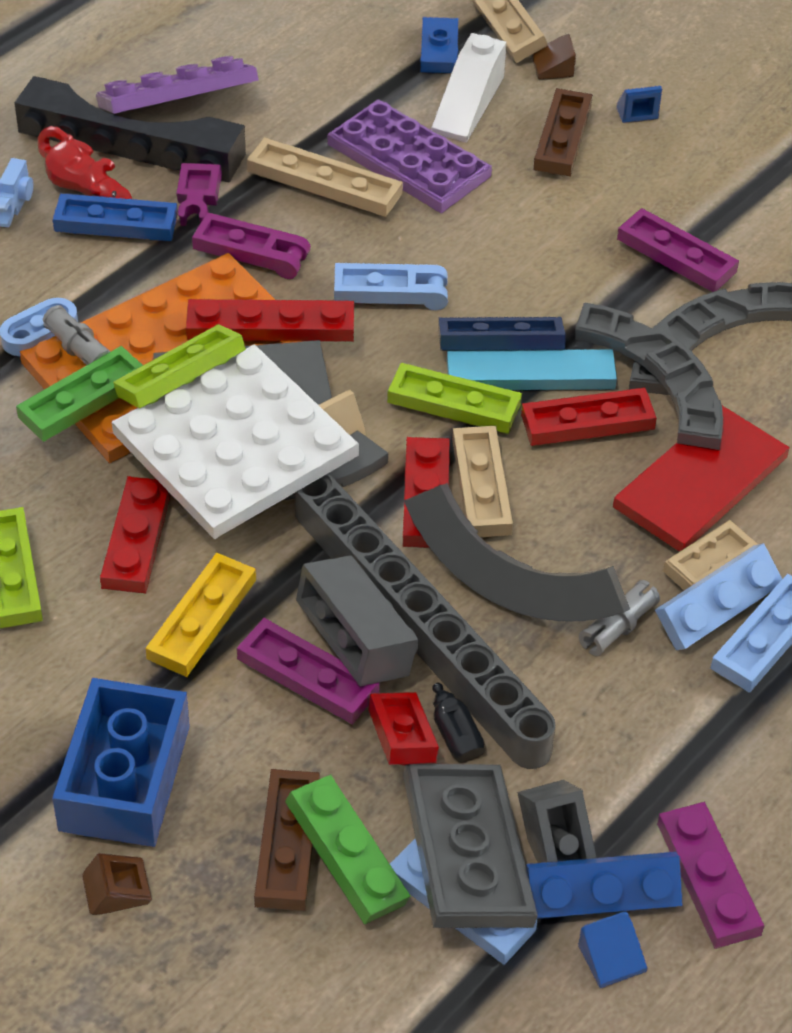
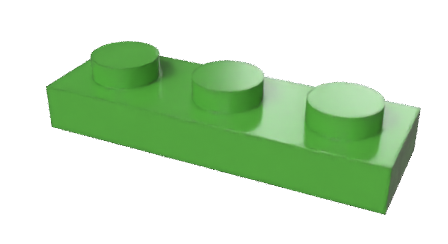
[16,346,143,442]
[285,775,411,925]

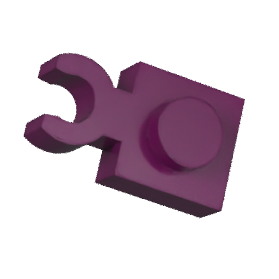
[176,163,222,226]

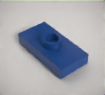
[420,17,458,73]

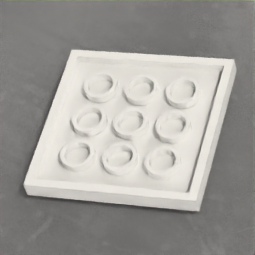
[112,344,359,539]

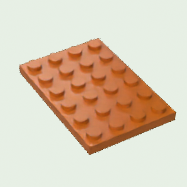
[20,253,305,464]

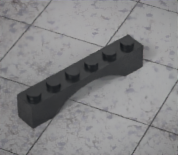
[14,76,246,183]

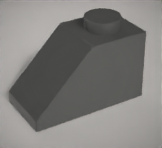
[517,780,597,863]

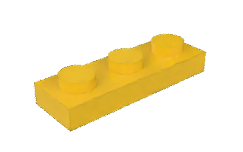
[145,552,256,677]

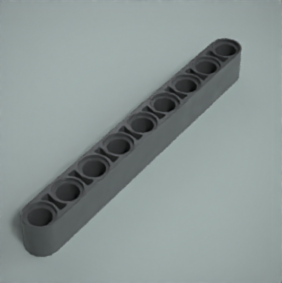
[295,473,556,769]

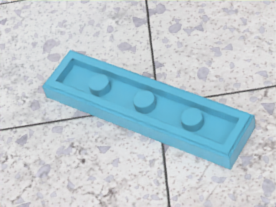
[447,349,617,390]

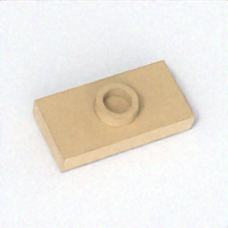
[663,520,758,590]

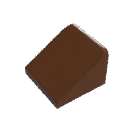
[532,34,576,79]
[83,853,152,915]

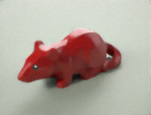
[37,126,132,199]

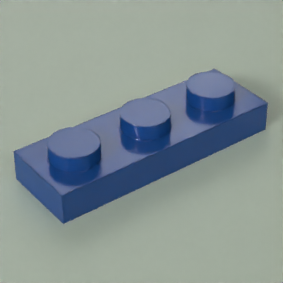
[52,193,178,241]
[526,852,682,918]

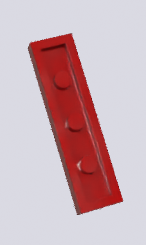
[186,299,354,342]

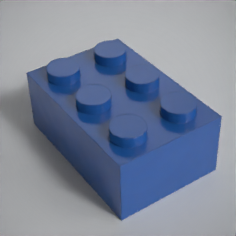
[52,678,190,847]

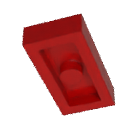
[368,692,439,766]

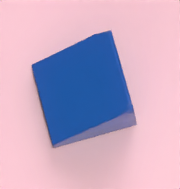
[616,86,662,123]
[578,911,647,988]

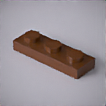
[533,88,593,177]
[254,769,320,911]

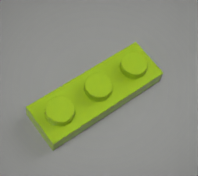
[113,324,246,409]
[387,363,522,434]
[0,507,43,629]

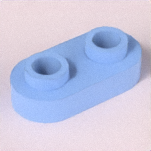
[0,298,78,356]

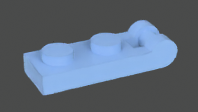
[334,263,448,310]

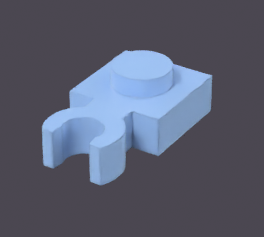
[0,158,33,228]

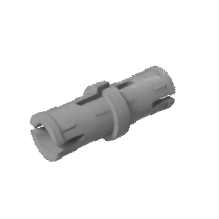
[42,305,111,365]
[579,580,660,656]

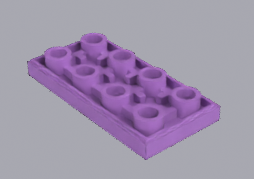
[96,56,259,114]
[328,99,492,213]

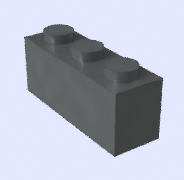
[296,555,418,686]

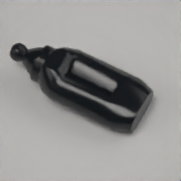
[432,682,485,762]

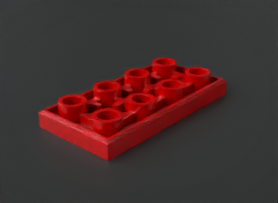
[613,405,790,552]

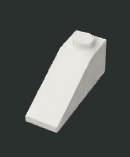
[431,33,506,143]

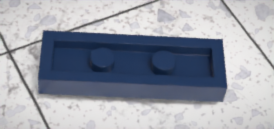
[438,317,566,351]

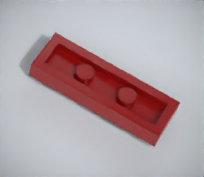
[521,388,657,446]
[402,437,450,548]
[100,476,171,594]

